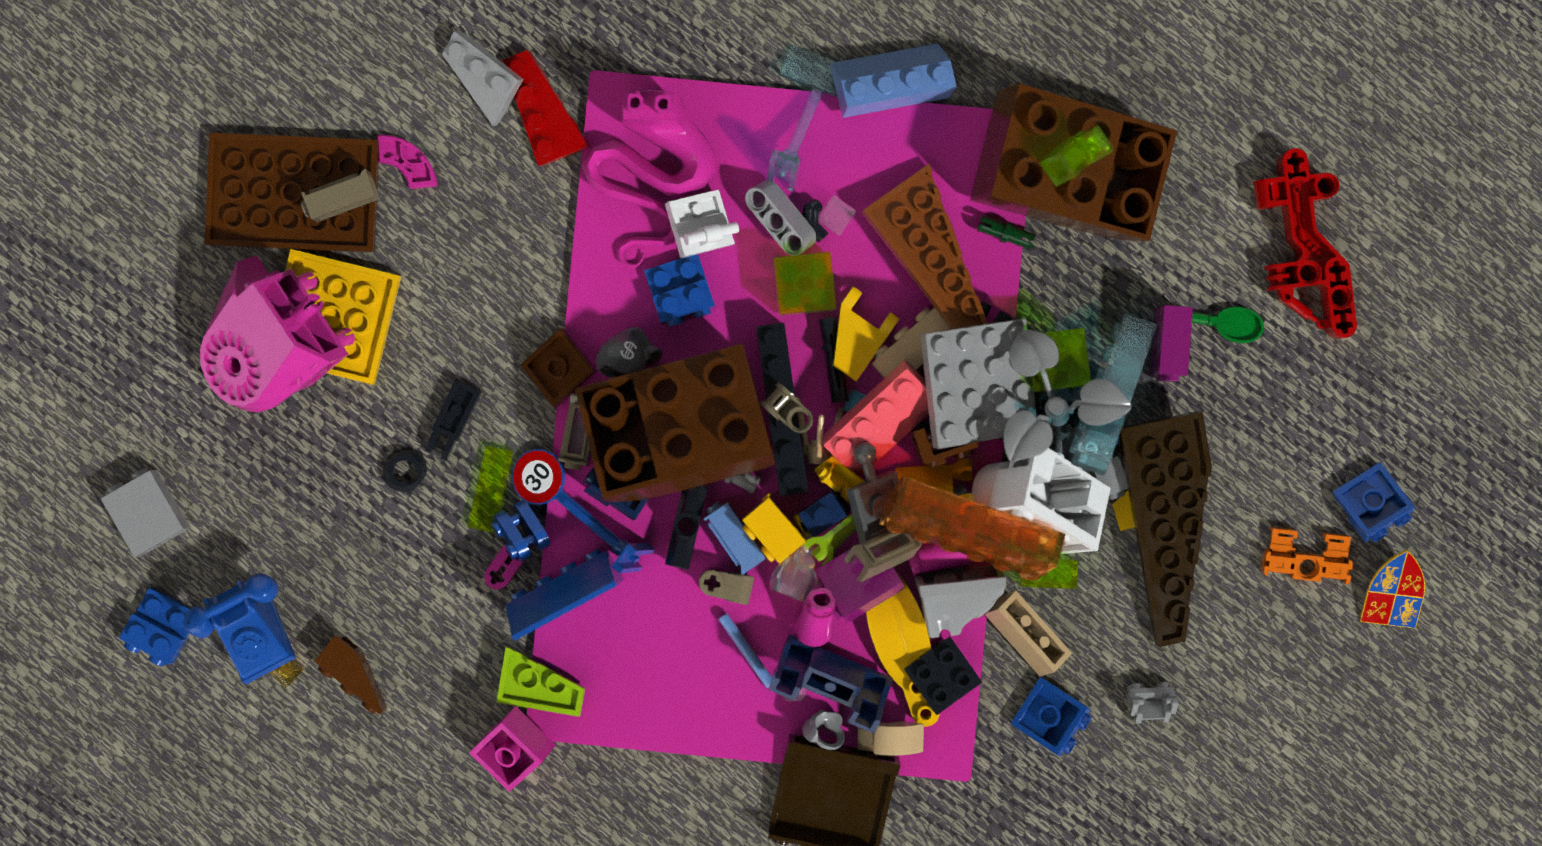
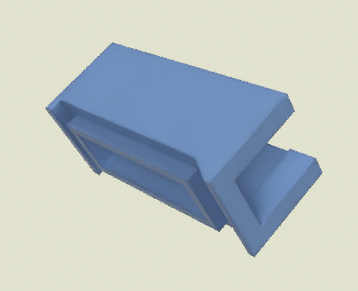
[704,501,766,575]

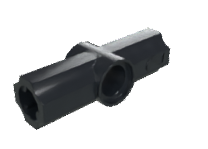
[665,485,708,570]

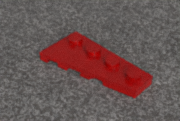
[502,50,591,166]

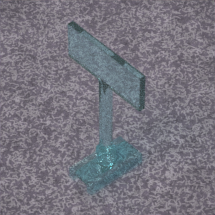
[767,45,838,191]

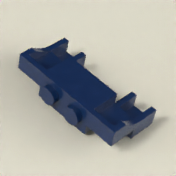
[769,635,892,733]

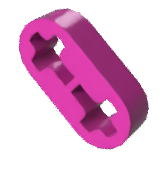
[484,545,526,589]

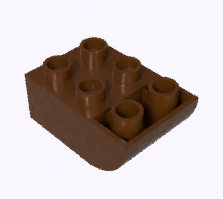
[970,83,1177,242]
[575,343,776,502]

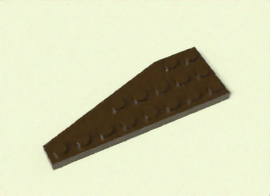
[1118,411,1212,647]

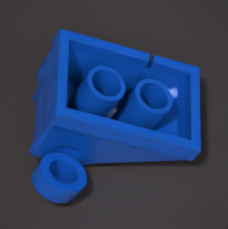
[183,573,296,685]

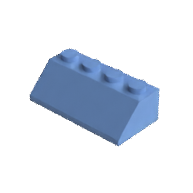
[830,43,957,118]

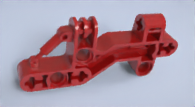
[1253,148,1357,339]

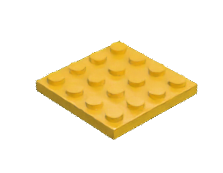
[285,249,402,385]

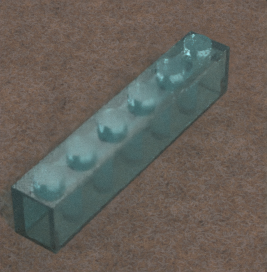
[1069,313,1157,476]

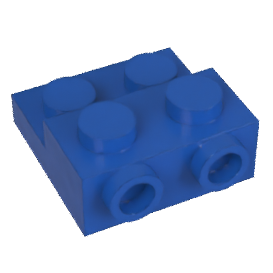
[644,254,715,327]
[1332,462,1415,543]
[119,587,190,666]
[1011,677,1092,756]

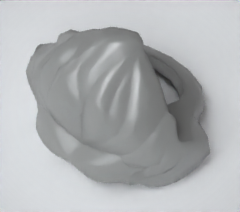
[802,709,845,750]

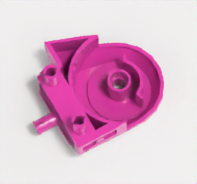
[200,255,355,412]

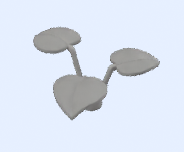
[1004,330,1131,463]

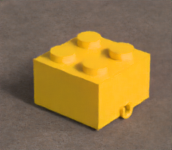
[742,493,808,564]

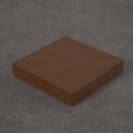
[521,328,597,408]

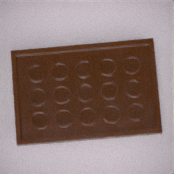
[204,133,379,253]

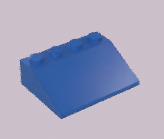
[506,548,624,641]

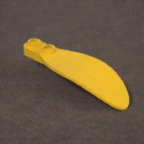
[866,569,940,727]

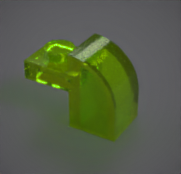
[1040,125,1114,186]

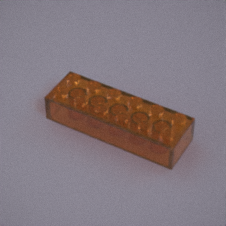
[879,476,1065,580]

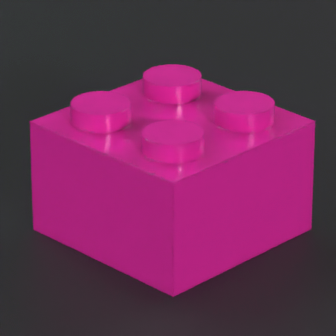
[469,705,556,792]

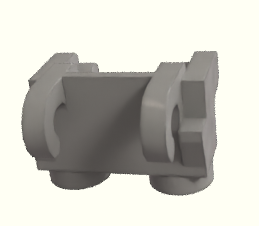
[1127,682,1178,724]

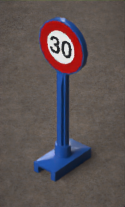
[512,449,656,573]

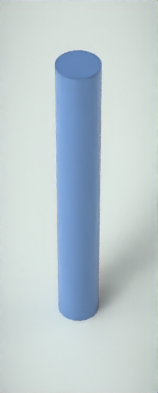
[718,613,772,688]

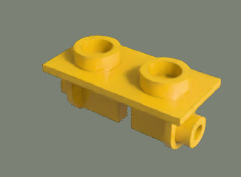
[814,455,865,503]

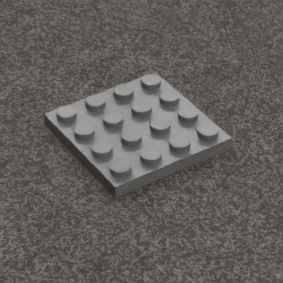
[920,319,1037,449]

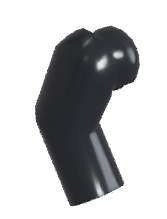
[802,199,829,243]

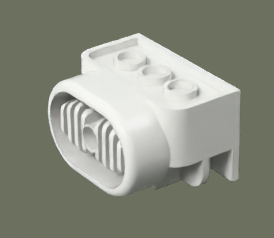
[972,448,1110,554]

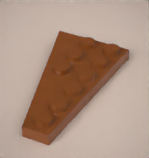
[862,164,988,329]

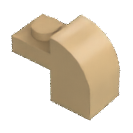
[858,721,924,755]

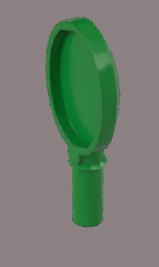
[1192,307,1264,344]

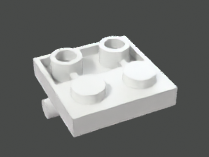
[665,190,739,258]

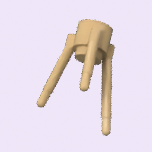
[797,398,844,464]

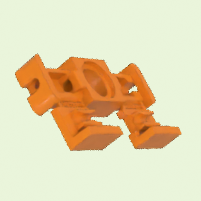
[1261,526,1353,585]

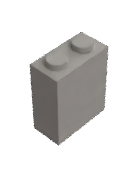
[101,468,190,557]

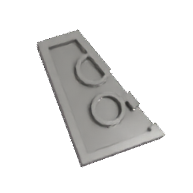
[442,30,523,126]

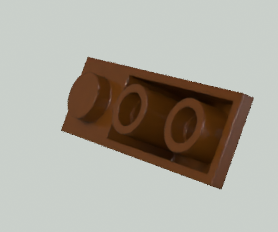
[314,633,387,715]

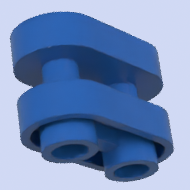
[491,499,551,562]

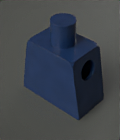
[791,489,851,539]

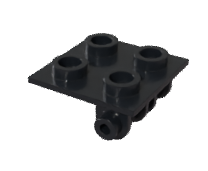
[904,636,983,715]

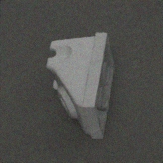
[915,564,1006,638]

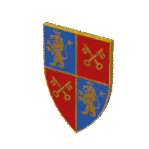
[1360,549,1425,628]

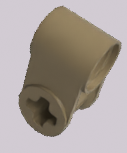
[759,382,813,433]
[699,569,755,605]

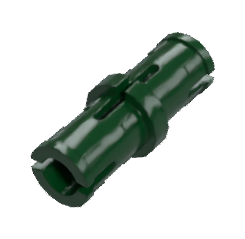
[977,214,1036,251]

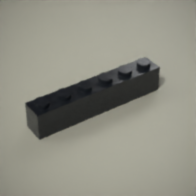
[756,323,808,496]

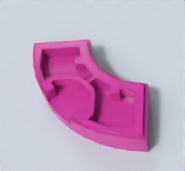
[377,135,438,189]

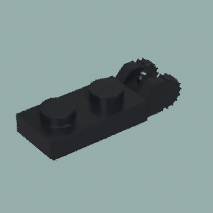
[425,379,482,461]

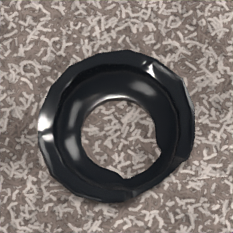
[383,448,427,492]

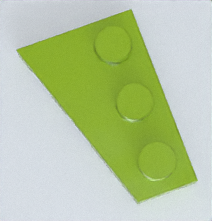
[496,646,586,717]

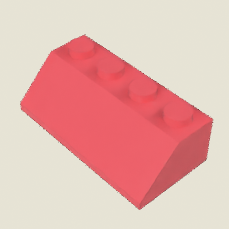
[823,360,929,475]

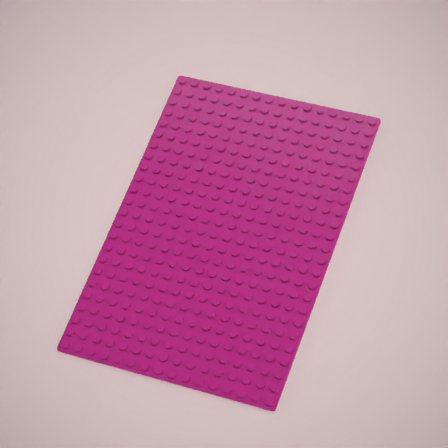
[527,70,1026,782]

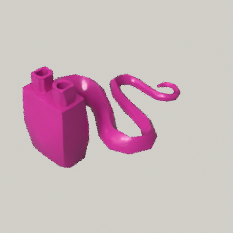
[582,89,716,268]

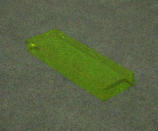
[467,445,514,533]

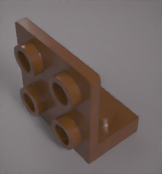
[909,427,979,468]

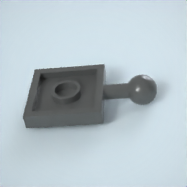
[846,442,910,544]

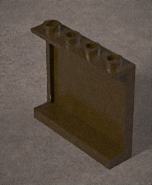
[768,734,900,846]

